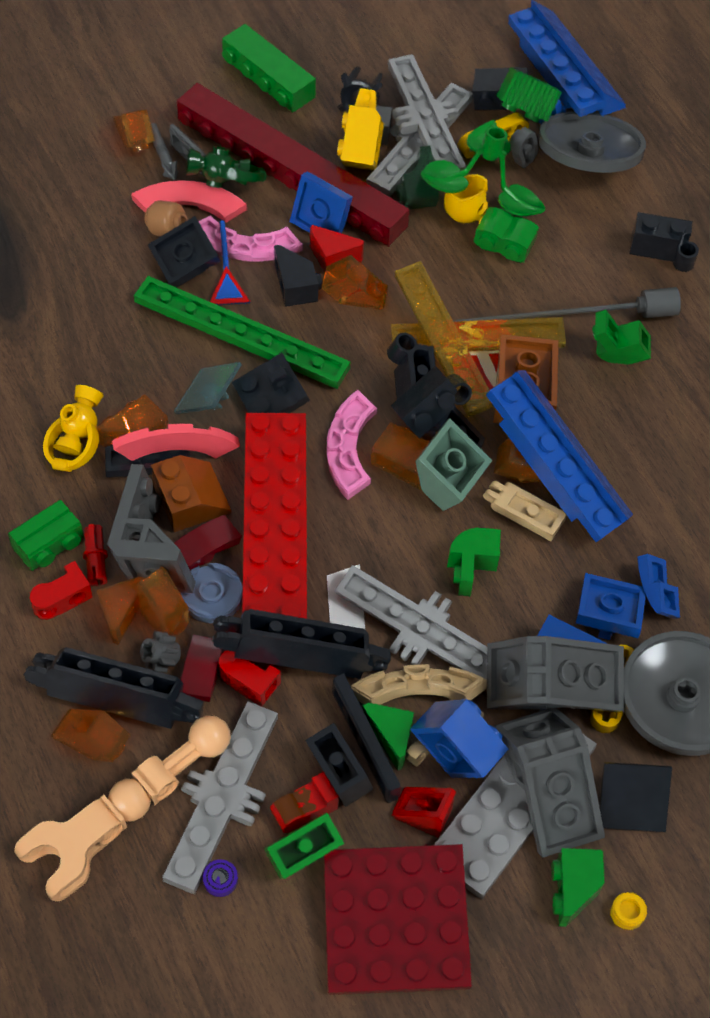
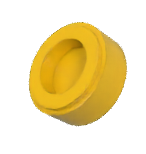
[610,892,647,930]

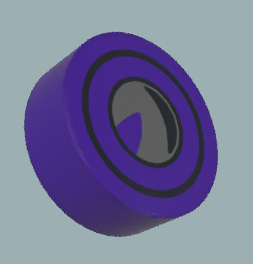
[203,859,238,897]

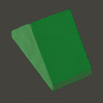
[362,703,414,771]

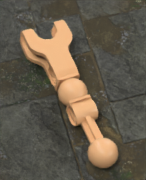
[14,715,231,901]

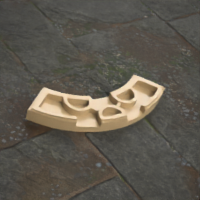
[351,664,487,705]

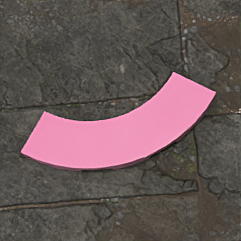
[199,215,303,262]
[326,390,377,500]

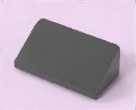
[170,124,207,175]

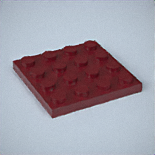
[324,844,472,995]

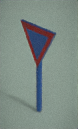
[210,220,251,305]

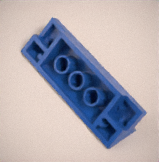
[508,0,626,117]
[486,370,633,542]

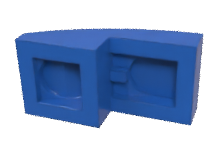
[637,554,680,619]

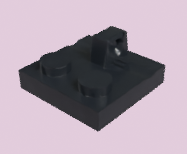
[147,216,221,288]
[232,352,310,413]

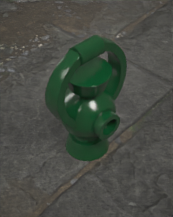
[186,146,267,188]

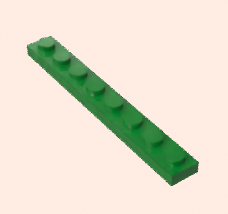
[134,276,351,389]

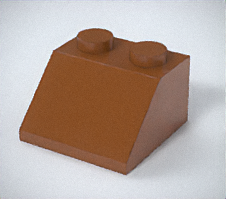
[151,455,232,532]

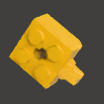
[337,89,384,171]

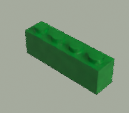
[222,24,316,113]

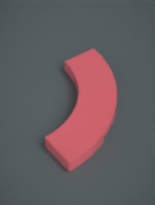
[132,180,247,223]
[112,423,240,461]

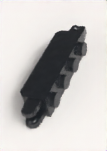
[212,609,391,679]
[23,647,204,729]

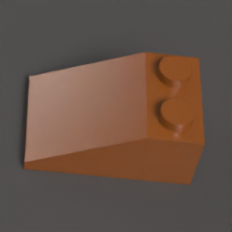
[493,334,558,423]

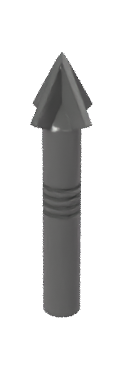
[147,123,178,181]

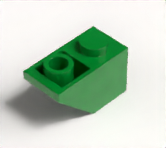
[551,848,605,927]

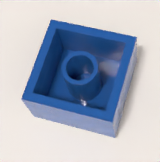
[410,699,509,778]

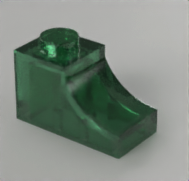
[397,145,440,210]

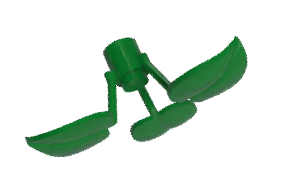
[420,120,546,216]

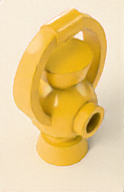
[43,385,104,472]

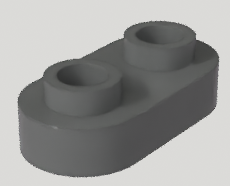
[510,127,539,168]

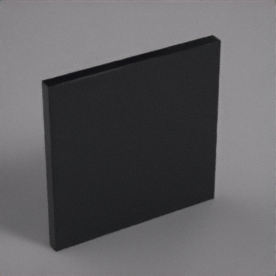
[600,762,672,832]

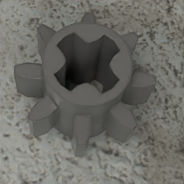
[140,631,181,673]

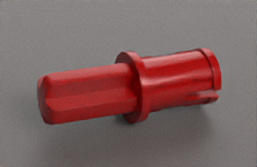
[83,524,108,586]

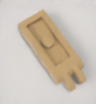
[483,481,567,541]

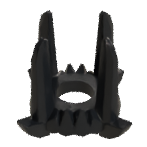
[337,67,383,112]

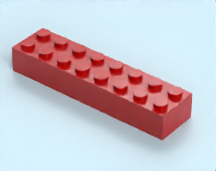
[242,413,307,619]

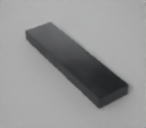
[332,674,401,803]

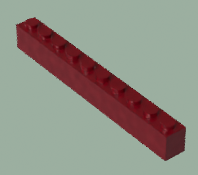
[177,83,410,247]

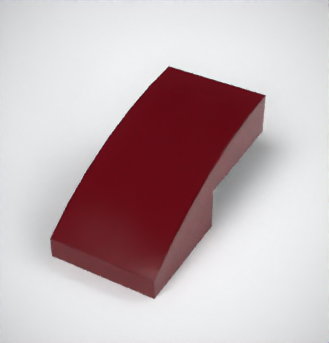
[174,515,242,570]
[181,634,224,702]

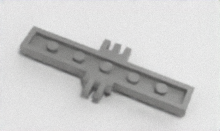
[388,54,466,171]
[366,83,473,197]
[335,565,487,679]
[162,701,278,895]

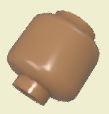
[145,200,187,237]

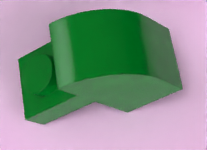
[592,310,651,364]
[447,528,501,596]

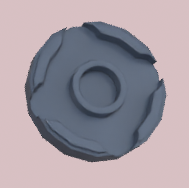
[181,563,243,623]

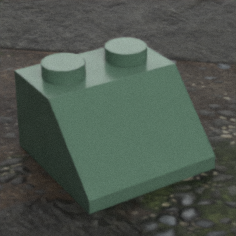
[415,419,492,511]

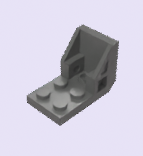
[107,464,196,593]
[487,636,624,712]
[494,708,605,858]

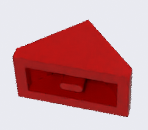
[310,225,364,274]
[391,787,456,838]

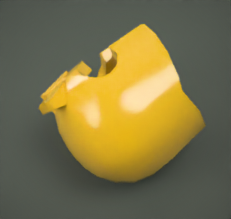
[444,174,488,223]

